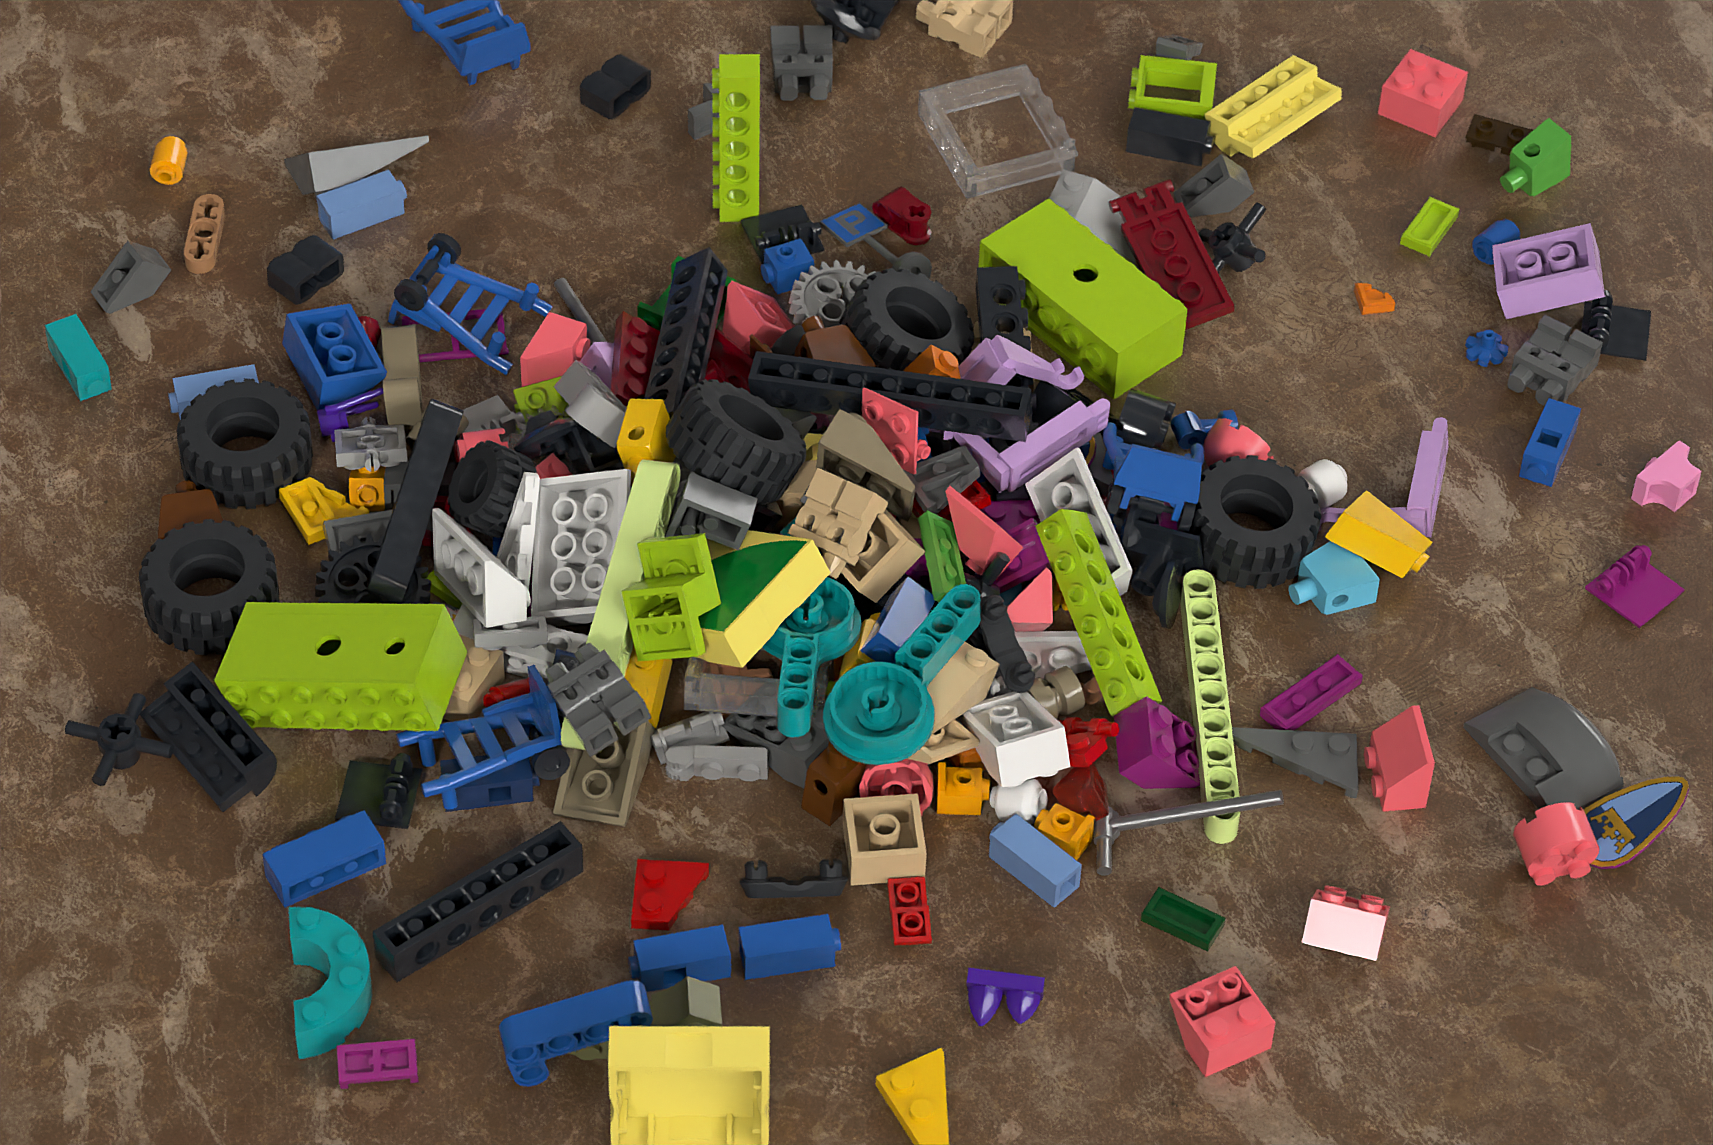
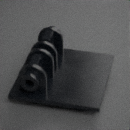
[740,205,825,264]
[1581,290,1651,361]
[335,753,422,829]

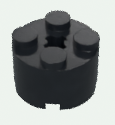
[1117,389,1176,451]

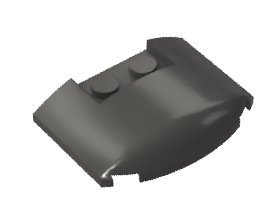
[1463,687,1624,810]

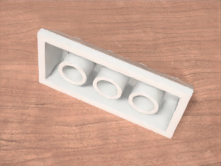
[1025,448,1133,596]
[432,508,531,628]

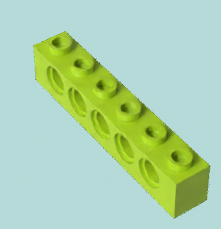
[712,54,760,222]
[1035,509,1162,716]

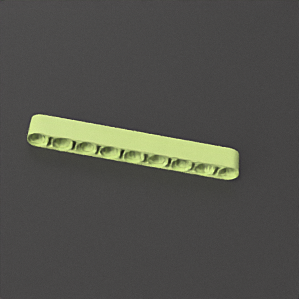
[561,459,681,752]
[1180,569,1240,844]

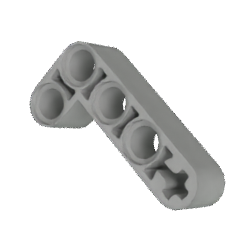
[554,360,627,448]

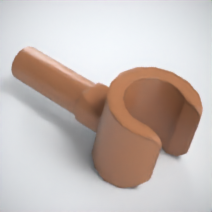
[1080,677,1103,705]

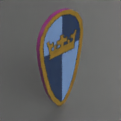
[1584,777,1689,869]

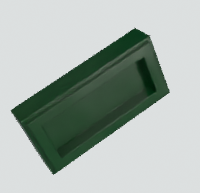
[1141,887,1226,952]

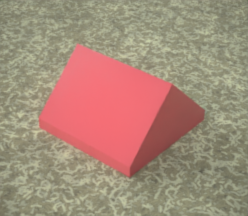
[1007,567,1053,632]

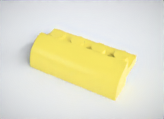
[1205,55,1342,159]

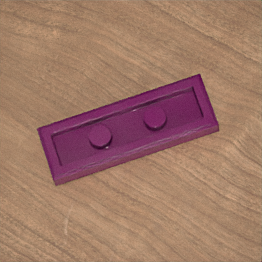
[1259,654,1363,730]

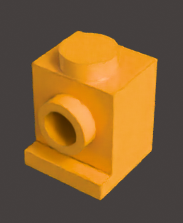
[937,762,990,815]
[1034,803,1095,860]

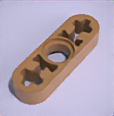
[184,194,225,274]

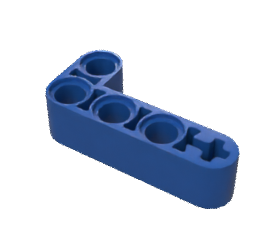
[499,980,653,1086]

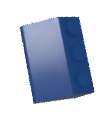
[282,303,387,410]

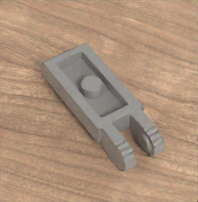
[664,745,769,781]

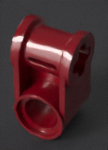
[872,187,932,245]

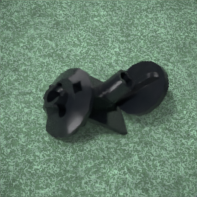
[811,0,899,44]
[514,410,625,474]
[1112,495,1204,629]

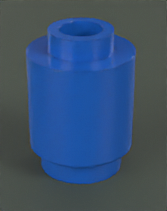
[1472,219,1520,265]

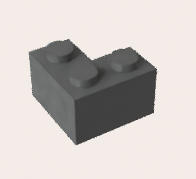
[665,472,758,550]

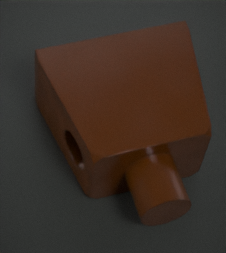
[795,315,876,367]
[158,481,223,540]
[801,741,868,826]

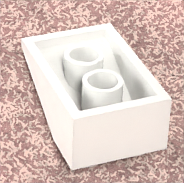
[959,692,1070,787]

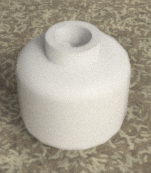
[1297,459,1348,508]
[990,778,1047,825]

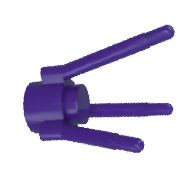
[317,388,383,442]

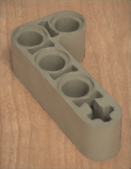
[381,324,423,432]

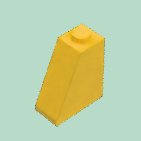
[1325,490,1433,578]

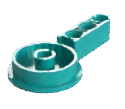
[762,577,861,737]
[823,584,981,765]

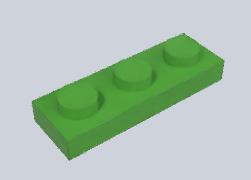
[918,510,966,603]

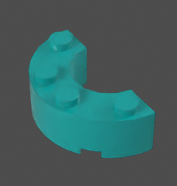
[289,907,372,1059]

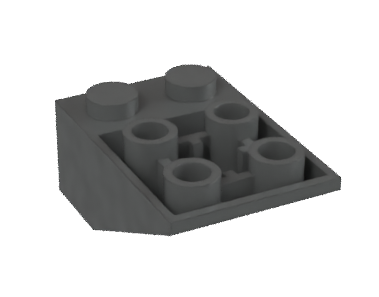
[722,679,829,788]

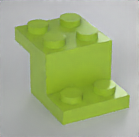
[621,533,721,661]

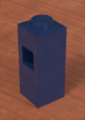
[440,755,540,812]

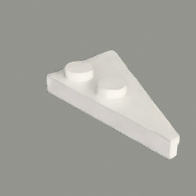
[496,472,540,590]

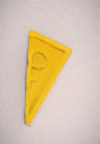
[876,1048,949,1145]

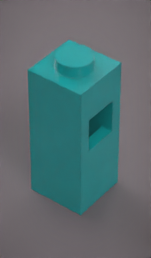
[45,314,112,401]

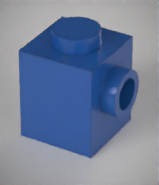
[761,239,814,295]

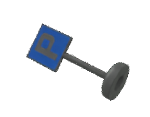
[819,202,932,279]

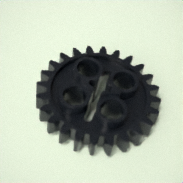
[315,533,431,604]

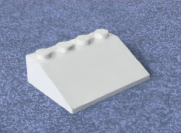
[531,469,631,627]

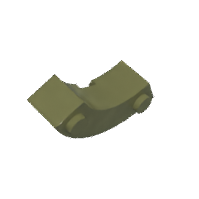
[568,976,722,1060]

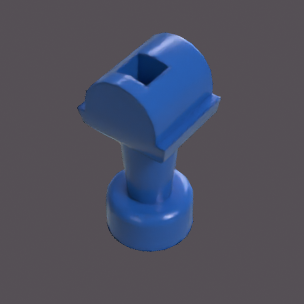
[1170,409,1238,449]

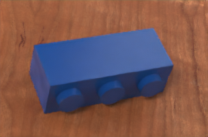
[262,810,386,908]

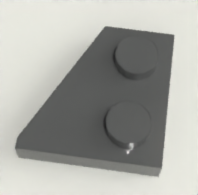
[904,445,980,514]

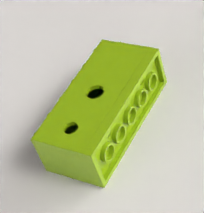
[978,198,1187,400]
[214,602,467,732]

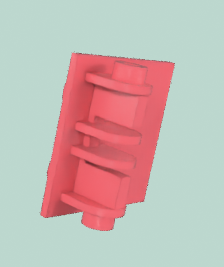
[862,388,931,474]

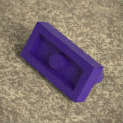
[967,968,1045,1027]

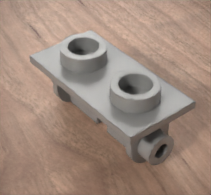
[651,708,729,765]

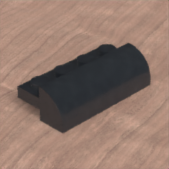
[140,661,277,812]

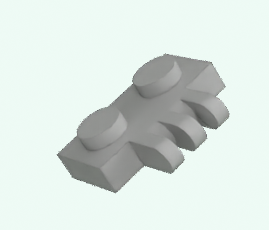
[473,616,548,650]

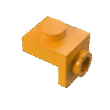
[349,466,386,511]

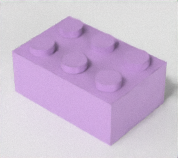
[1492,223,1605,319]

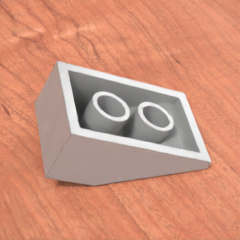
[1049,170,1136,265]

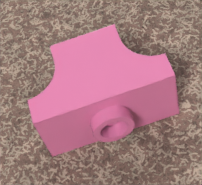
[1631,440,1702,512]

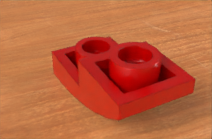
[887,877,932,946]

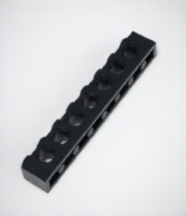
[644,247,728,419]
[975,266,1039,501]
[748,351,1032,442]

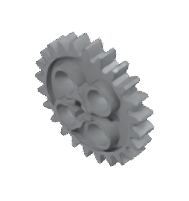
[789,260,875,328]

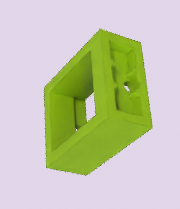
[1128,55,1217,121]

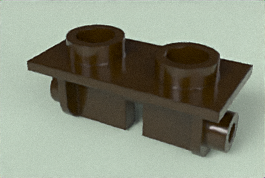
[1465,114,1533,156]

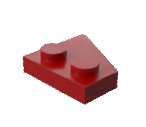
[631,859,709,931]

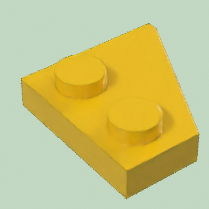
[279,477,369,545]

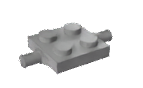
[334,417,407,472]

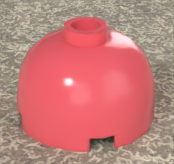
[1203,419,1274,467]
[859,758,934,816]

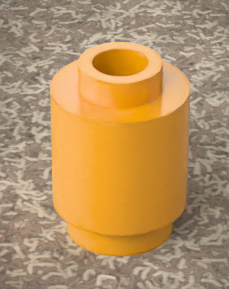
[150,136,188,185]

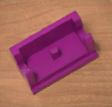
[337,1039,418,1089]

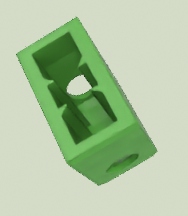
[1500,118,1571,196]

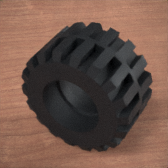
[447,440,537,538]

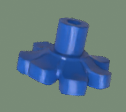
[1465,330,1508,367]

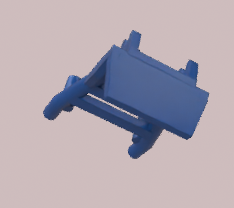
[398,0,531,85]

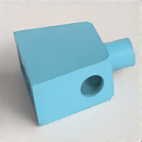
[1288,541,1380,615]

